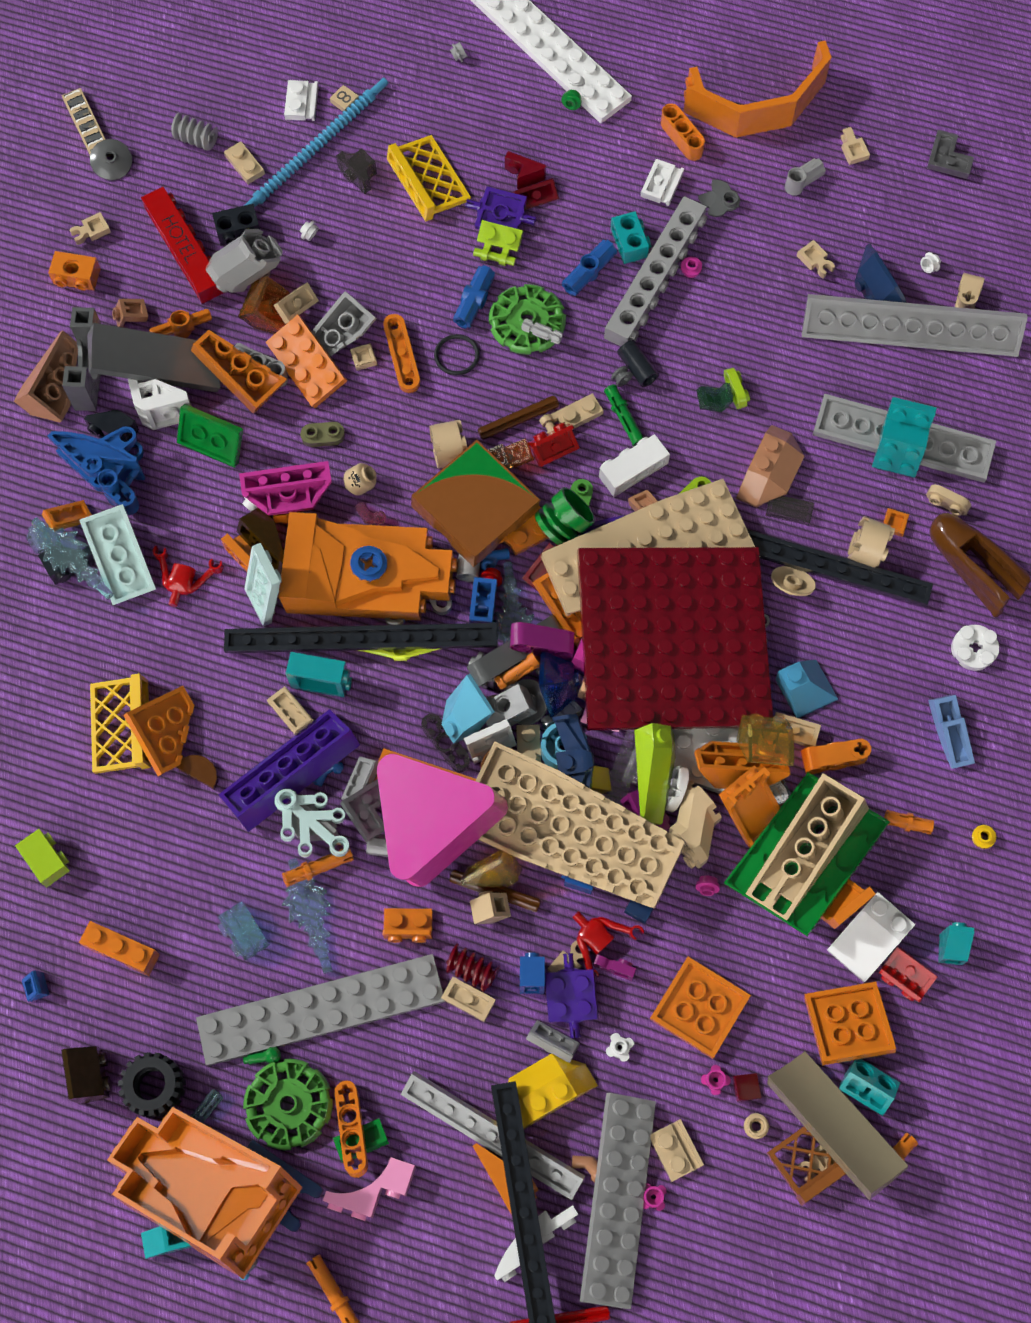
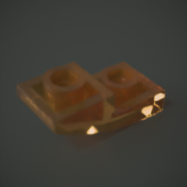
[488,438,534,469]

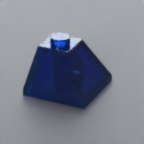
[539,651,582,717]

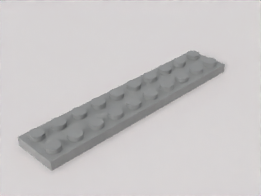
[802,294,1028,357]
[196,954,445,1066]

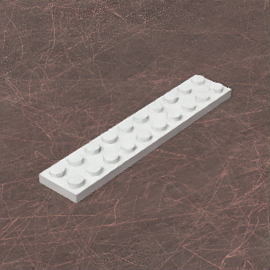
[470,0,632,124]

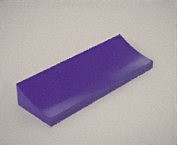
[218,709,360,832]

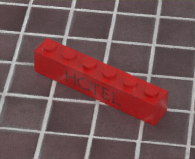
[141,186,224,304]

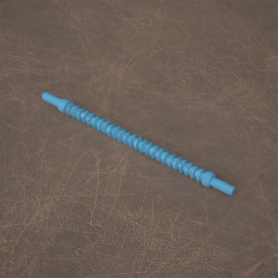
[245,78,389,207]

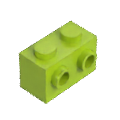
[15,829,70,888]

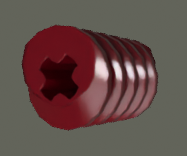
[446,943,500,991]

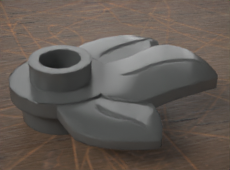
[698,179,740,217]

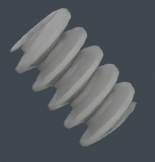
[171,112,218,151]

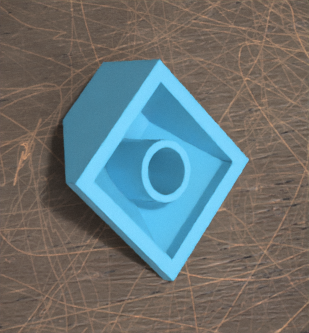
[441,674,495,744]

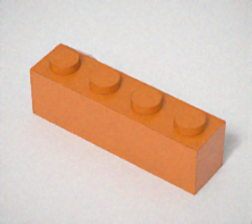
[191,330,287,414]

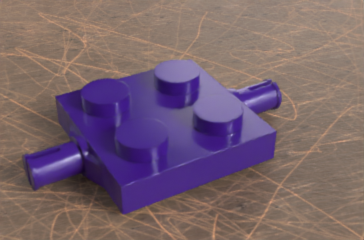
[465,186,536,230]
[545,953,598,1038]

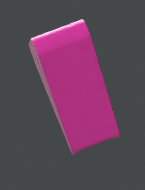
[377,754,508,887]

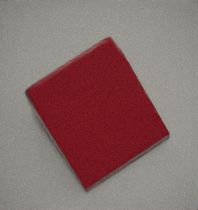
[732,1073,762,1102]

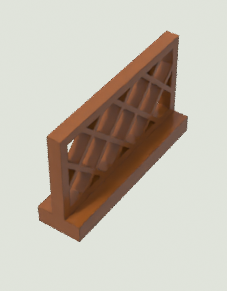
[766,1096,853,1206]

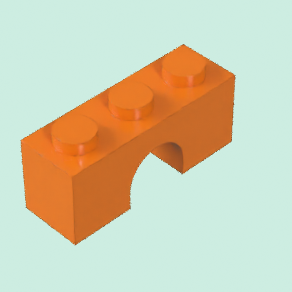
[79,921,160,976]

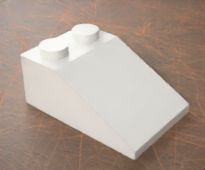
[827,892,915,982]

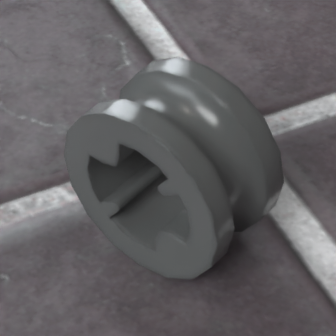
[611,366,633,387]

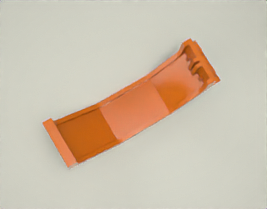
[683,40,832,138]
[719,765,876,929]

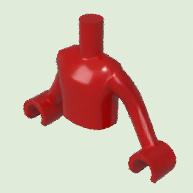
[153,546,224,607]
[572,911,644,977]

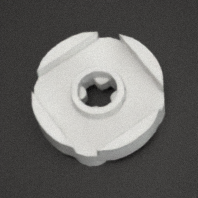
[951,625,999,671]

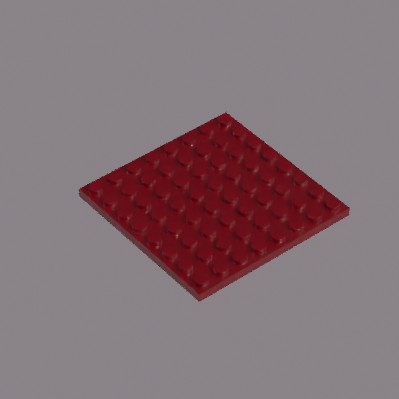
[577,547,774,731]

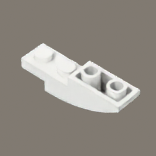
[495,1206,578,1282]

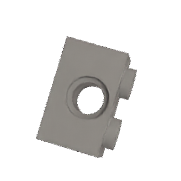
[486,684,537,727]

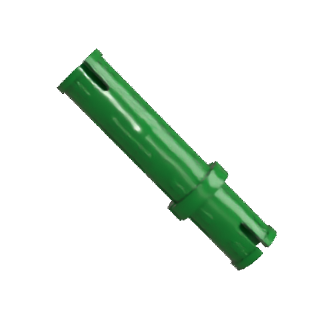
[604,384,644,446]

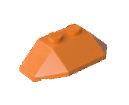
[694,741,790,789]

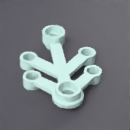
[275,789,349,857]

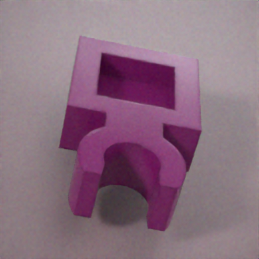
[593,954,636,981]

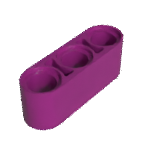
[510,622,575,659]

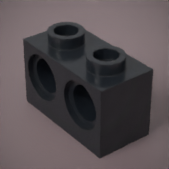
[212,204,260,246]

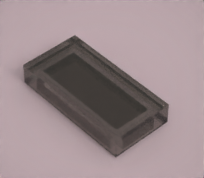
[765,496,814,526]

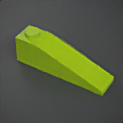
[634,723,676,825]

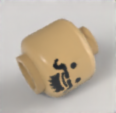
[344,463,377,495]

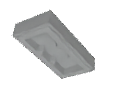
[341,756,379,800]
[526,1020,580,1063]

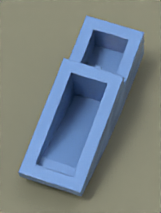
[928,695,975,769]

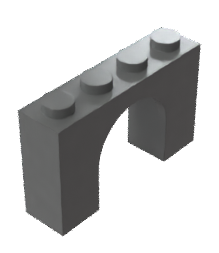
[62,307,101,411]

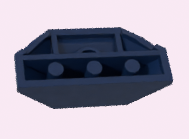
[855,244,907,303]

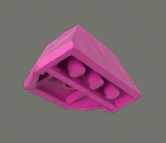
[239,461,332,516]

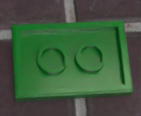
[176,404,243,468]

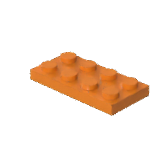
[266,314,348,408]

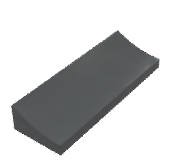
[87,323,220,392]

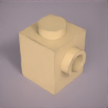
[470,891,511,924]

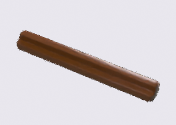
[478,396,559,440]
[449,869,541,912]

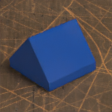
[22,970,50,1002]

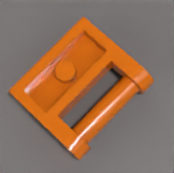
[494,652,544,690]

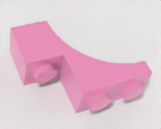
[323,1157,416,1221]

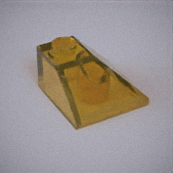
[460,850,523,887]

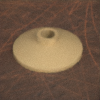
[771,566,816,596]

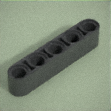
[466,615,562,687]

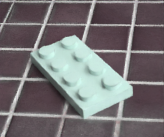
[79,504,156,605]
[244,543,282,626]

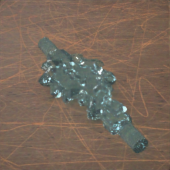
[31,517,114,600]
[493,562,534,667]
[282,858,333,974]

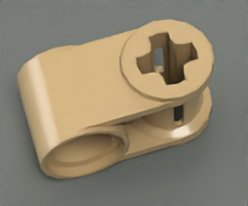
[955,273,985,309]

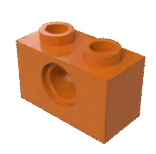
[48,251,101,291]

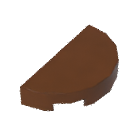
[176,755,218,791]

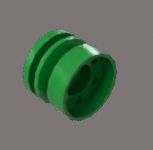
[535,487,595,545]

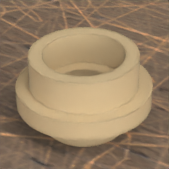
[744,1113,769,1139]

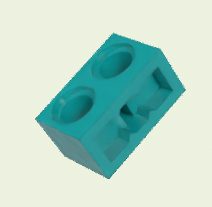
[611,211,651,264]
[839,1059,900,1116]

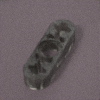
[421,714,470,773]

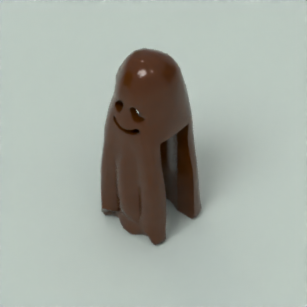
[929,513,1031,618]

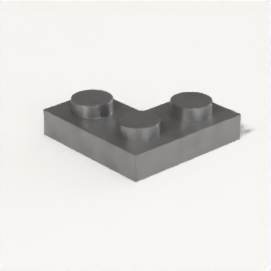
[927,130,974,179]
[340,779,385,843]

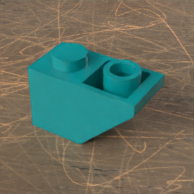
[938,922,974,965]
[141,1226,192,1259]

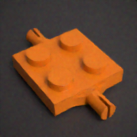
[499,506,549,556]

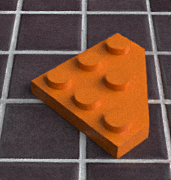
[124,686,195,776]

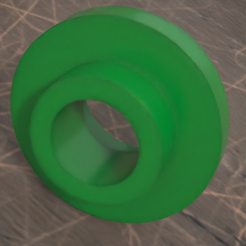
[561,90,582,110]

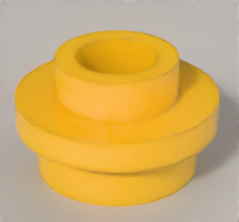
[972,825,996,849]

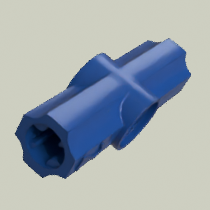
[562,240,617,296]
[453,265,495,329]

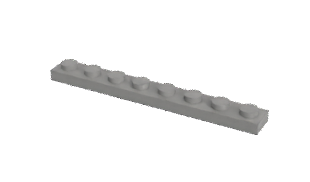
[400,1071,585,1200]

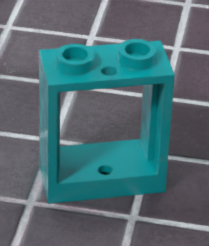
[285,652,352,698]

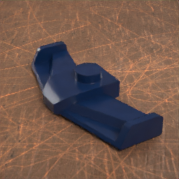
[552,714,595,789]

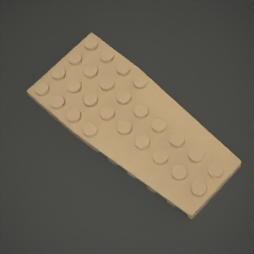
[541,479,760,616]
[476,741,685,909]

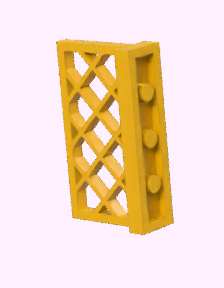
[387,135,471,222]
[90,673,151,774]

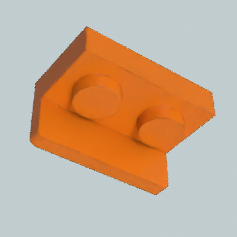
[221,533,252,572]
[382,908,433,943]

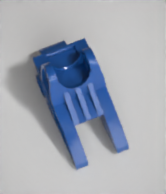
[47,426,146,515]

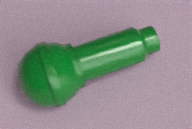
[243,1047,281,1065]

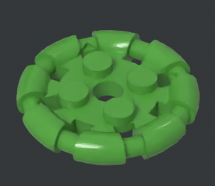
[489,284,566,355]
[243,1059,333,1150]

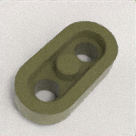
[300,422,345,447]

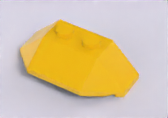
[508,1054,598,1129]

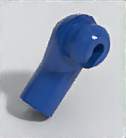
[481,548,510,571]
[312,762,344,787]

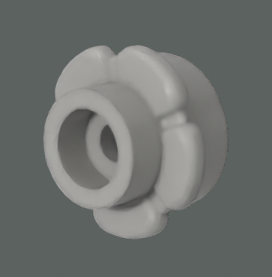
[450,42,467,62]

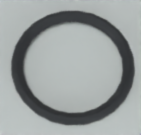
[434,334,480,375]

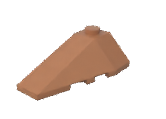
[14,330,78,423]

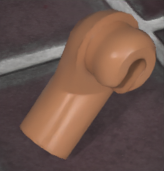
[572,1155,598,1183]

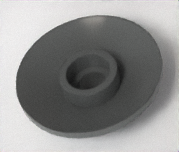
[90,139,132,181]

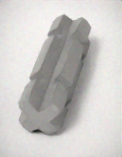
[521,318,563,344]

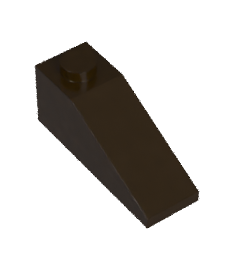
[236,508,284,576]

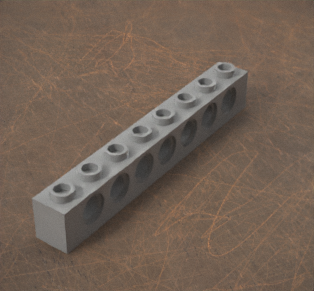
[604,196,708,346]

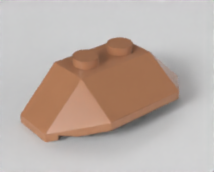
[736,425,805,508]

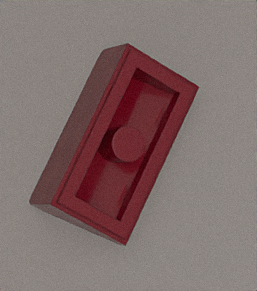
[512,178,559,210]

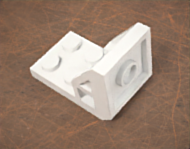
[128,379,192,430]

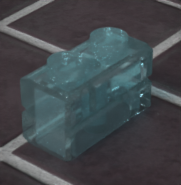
[217,901,270,960]

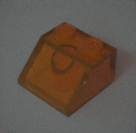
[238,276,290,334]

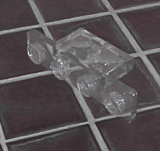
[602,730,638,806]

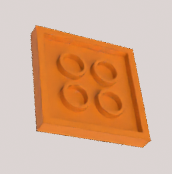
[650,956,751,1059]
[804,982,896,1066]

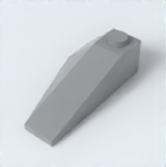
[312,291,377,356]

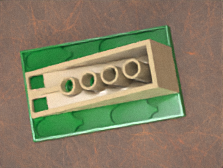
[724,772,890,937]

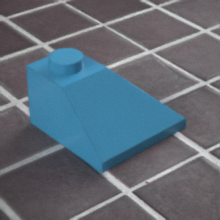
[775,660,838,718]

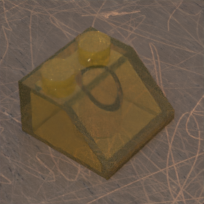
[736,714,794,766]

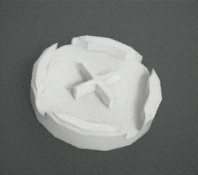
[665,765,689,812]

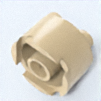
[429,420,467,469]
[848,516,895,568]

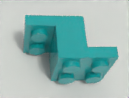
[872,397,937,478]

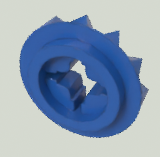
[350,546,387,582]

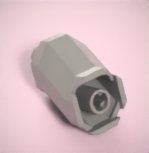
[206,229,283,293]

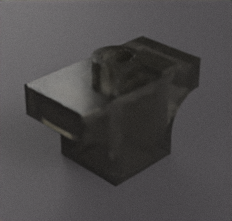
[336,148,377,194]

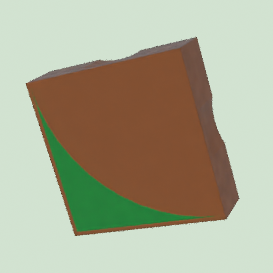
[411,440,540,567]

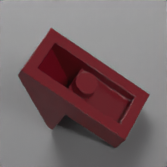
[504,151,546,189]

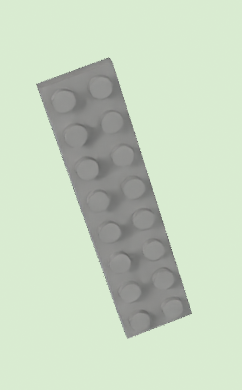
[813,394,996,483]
[580,1093,656,1310]

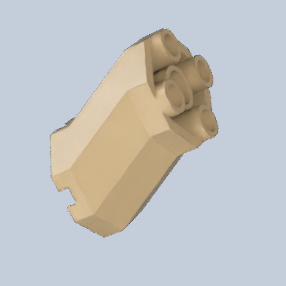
[669,781,722,869]

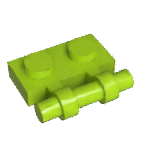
[473,220,524,266]

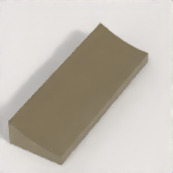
[767,1051,908,1201]

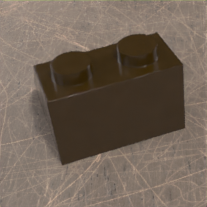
[61,1046,112,1105]

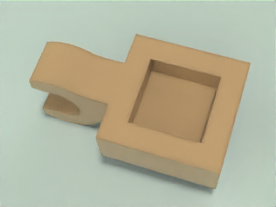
[841,127,870,165]

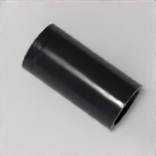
[617,340,659,387]

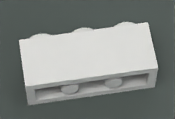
[599,434,670,497]

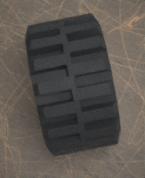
[118,1052,186,1119]

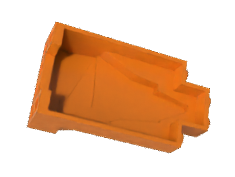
[278,512,458,621]
[107,1107,302,1279]

